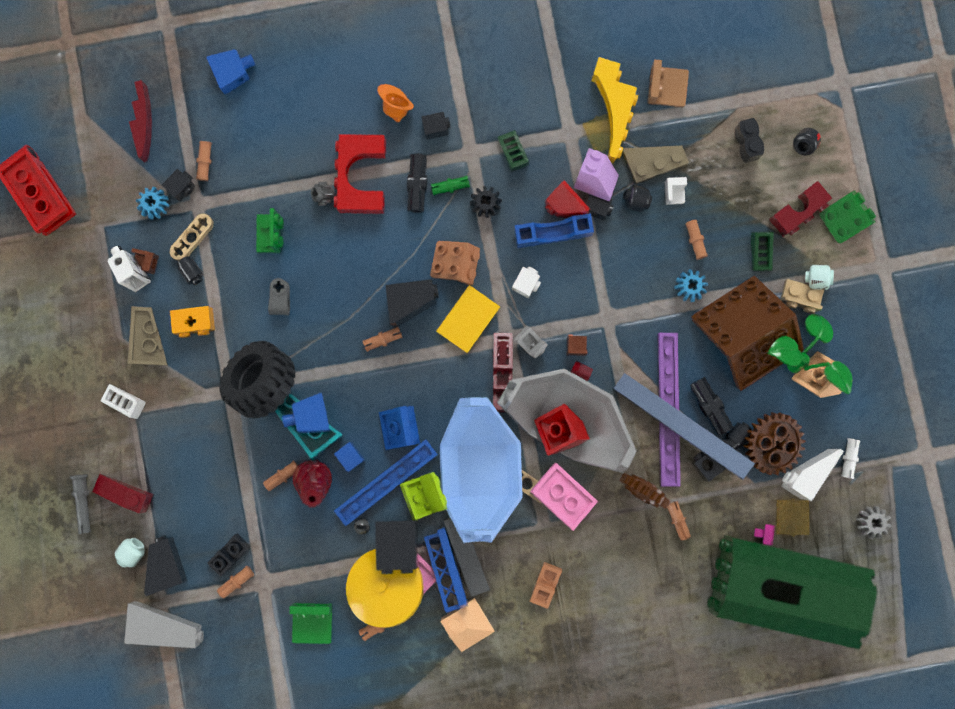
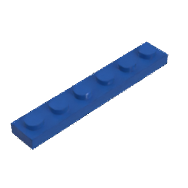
[334,439,438,526]

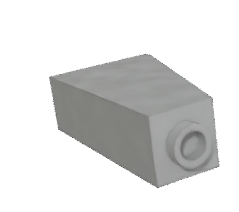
[124,601,204,648]

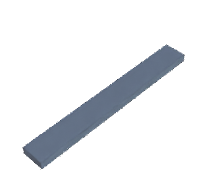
[613,373,755,480]

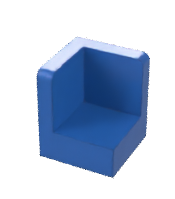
[334,442,365,472]

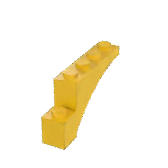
[591,57,638,163]

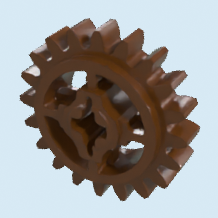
[619,473,671,510]

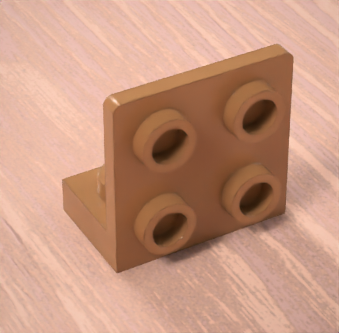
[647,59,689,107]

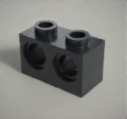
[691,440,731,482]

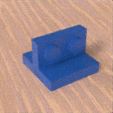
[379,406,420,450]

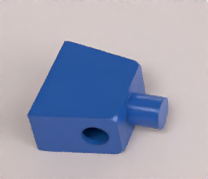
[206,50,256,95]
[282,393,330,433]

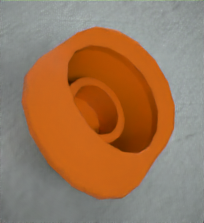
[377,84,414,122]

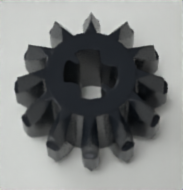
[470,186,502,219]

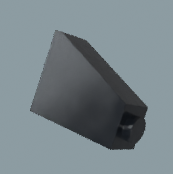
[144,535,188,597]

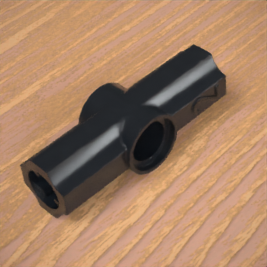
[407,153,427,213]
[690,377,734,435]

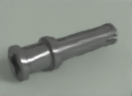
[70,474,91,534]

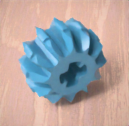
[136,187,170,220]
[675,269,708,302]

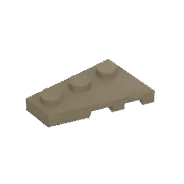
[622,146,689,185]
[128,306,168,366]

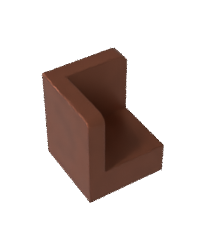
[131,248,159,274]
[567,334,588,356]

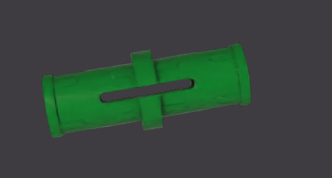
[431,176,470,196]

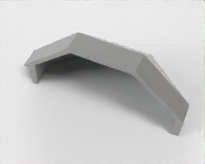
[498,369,636,473]

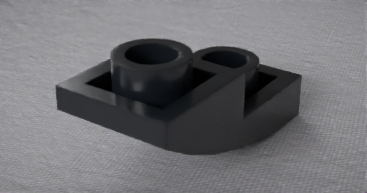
[207,533,251,577]

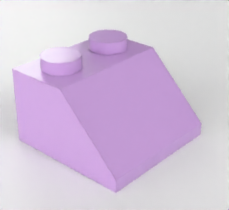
[574,148,619,201]

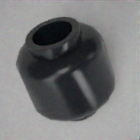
[793,127,821,156]
[622,185,652,212]

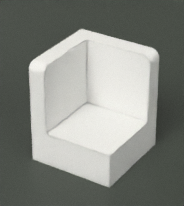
[665,177,687,205]

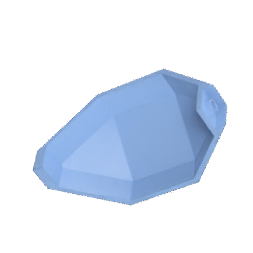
[440,398,522,543]

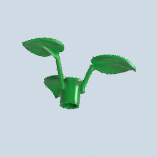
[768,314,852,394]

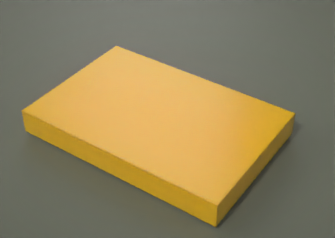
[436,285,500,354]

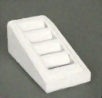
[101,384,146,419]

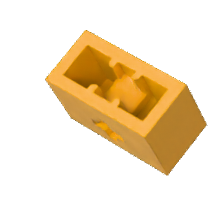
[170,306,215,338]

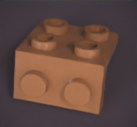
[430,241,480,285]

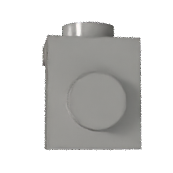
[514,326,548,358]

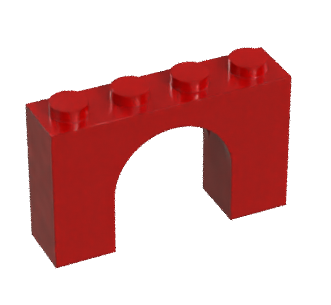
[334,134,386,214]

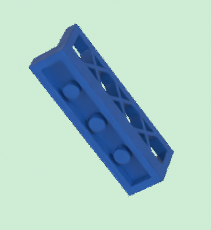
[424,528,469,613]

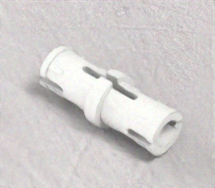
[841,438,860,479]

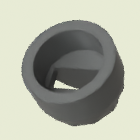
[354,519,370,535]

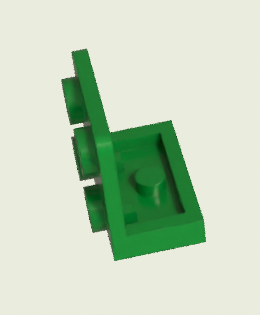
[819,190,876,243]

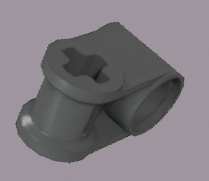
[268,278,290,315]

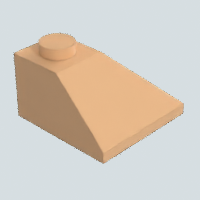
[792,351,853,398]
[441,597,495,652]

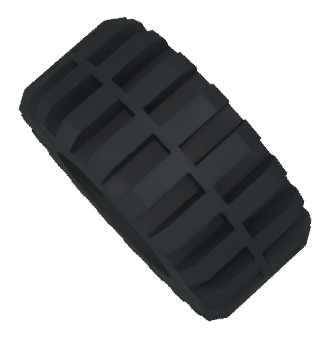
[219,341,296,419]

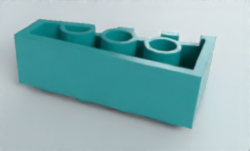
[275,393,343,459]

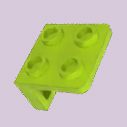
[400,472,447,521]

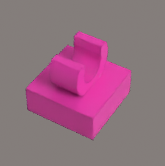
[754,524,775,545]

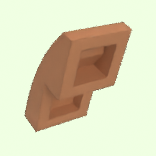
[530,562,562,609]

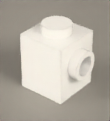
[512,267,541,298]

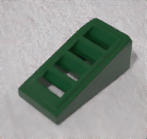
[497,130,529,172]
[751,231,774,271]

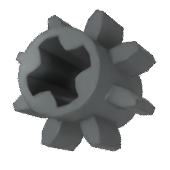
[311,182,335,206]

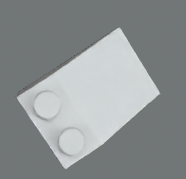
[781,449,844,501]

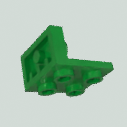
[256,208,284,253]
[290,603,333,644]

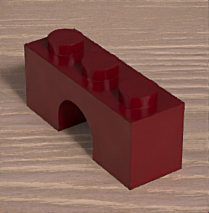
[769,181,832,237]

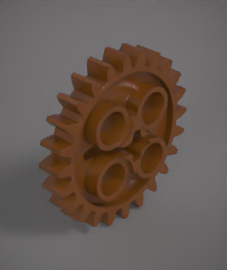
[744,412,806,475]

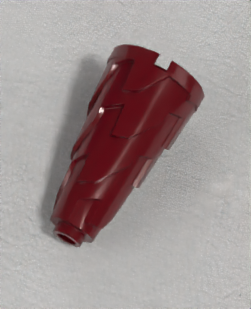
[293,459,332,507]

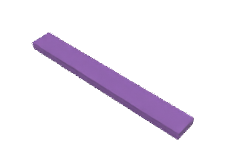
[658,333,680,487]

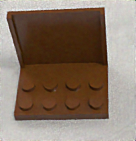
[691,276,804,391]

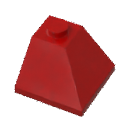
[545,180,590,218]
[534,404,590,456]

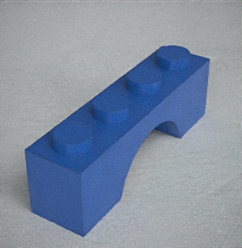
[514,213,594,248]

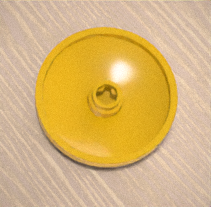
[346,549,424,628]

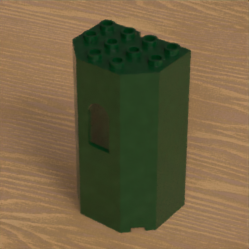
[707,535,877,649]

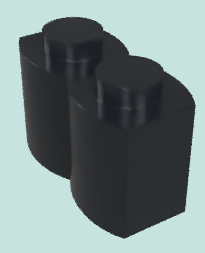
[735,118,764,163]

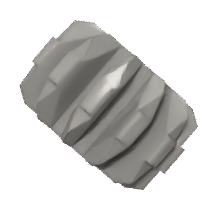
[856,506,892,539]

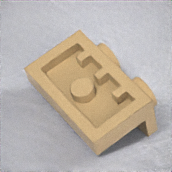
[780,279,824,314]

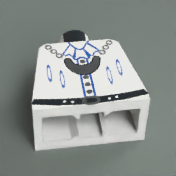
[108,246,151,292]

